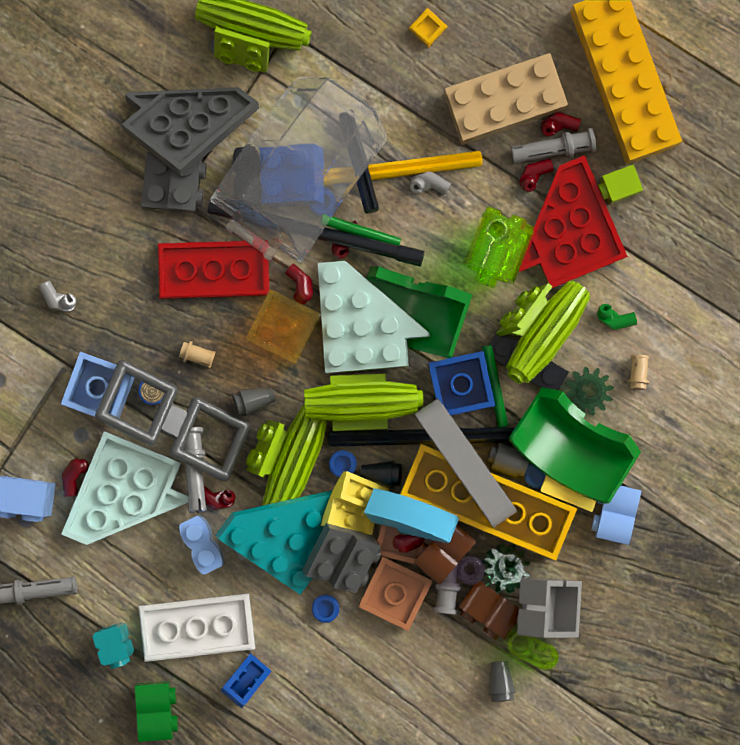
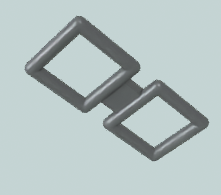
[95,360,250,482]

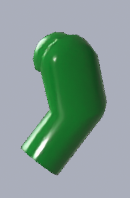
[597,304,637,330]

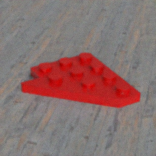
[517,155,628,289]

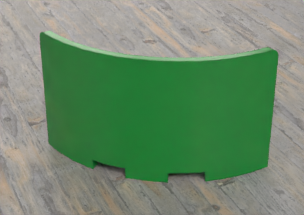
[366,266,472,359]
[509,387,641,504]

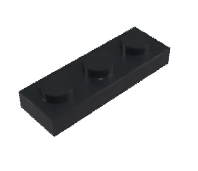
[489,330,569,390]

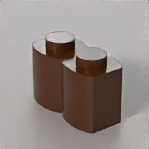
[414,525,476,585]
[459,579,519,640]

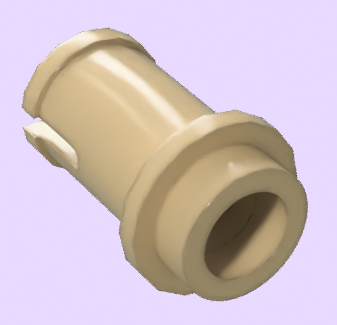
[179,341,216,368]
[627,355,650,390]

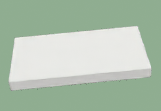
[138,593,255,662]

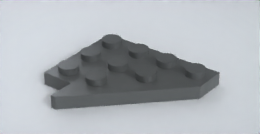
[122,87,259,176]

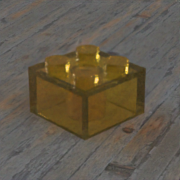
[246,289,321,365]

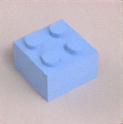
[61,352,134,418]
[0,476,56,522]

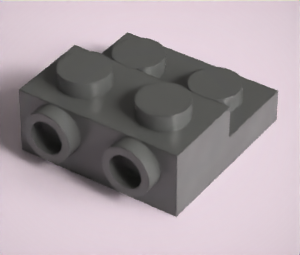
[141,152,207,214]
[302,523,381,593]

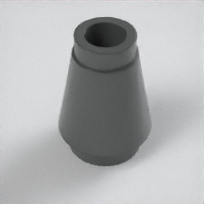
[232,386,275,416]
[488,661,516,702]

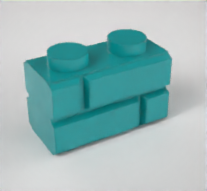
[92,622,135,669]

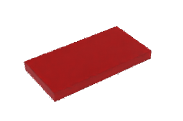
[158,240,270,299]

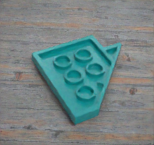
[215,490,333,595]

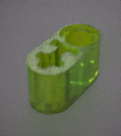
[506,630,559,670]

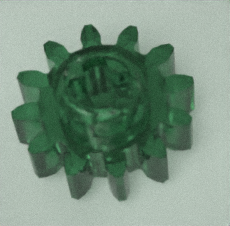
[565,367,614,416]
[481,543,530,594]

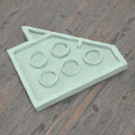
[318,261,430,374]
[61,431,189,545]

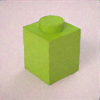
[598,164,643,205]

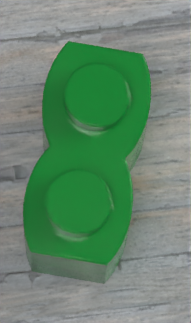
[135,681,179,742]

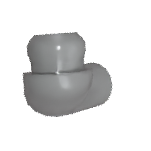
[409,172,451,195]
[38,281,76,312]

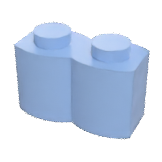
[591,486,641,545]
[179,515,224,575]

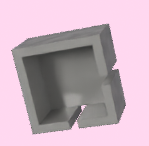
[517,578,582,638]

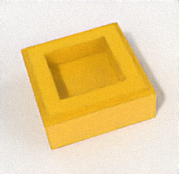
[409,8,448,48]

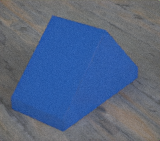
[220,653,271,708]

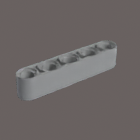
[414,398,517,528]

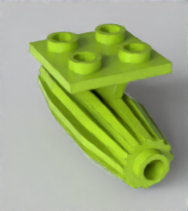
[195,0,312,73]
[496,281,591,384]
[304,374,423,431]
[246,404,327,506]

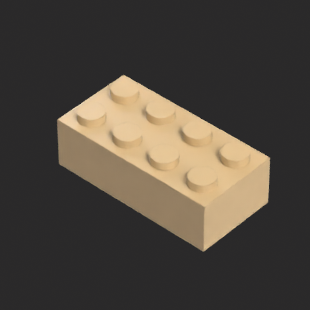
[444,53,568,146]

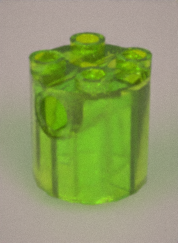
[463,206,534,288]

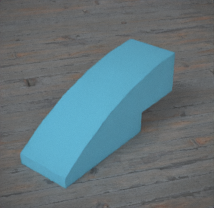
[364,488,459,544]

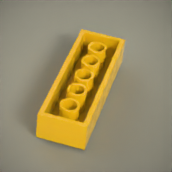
[570,0,682,165]
[400,444,577,560]

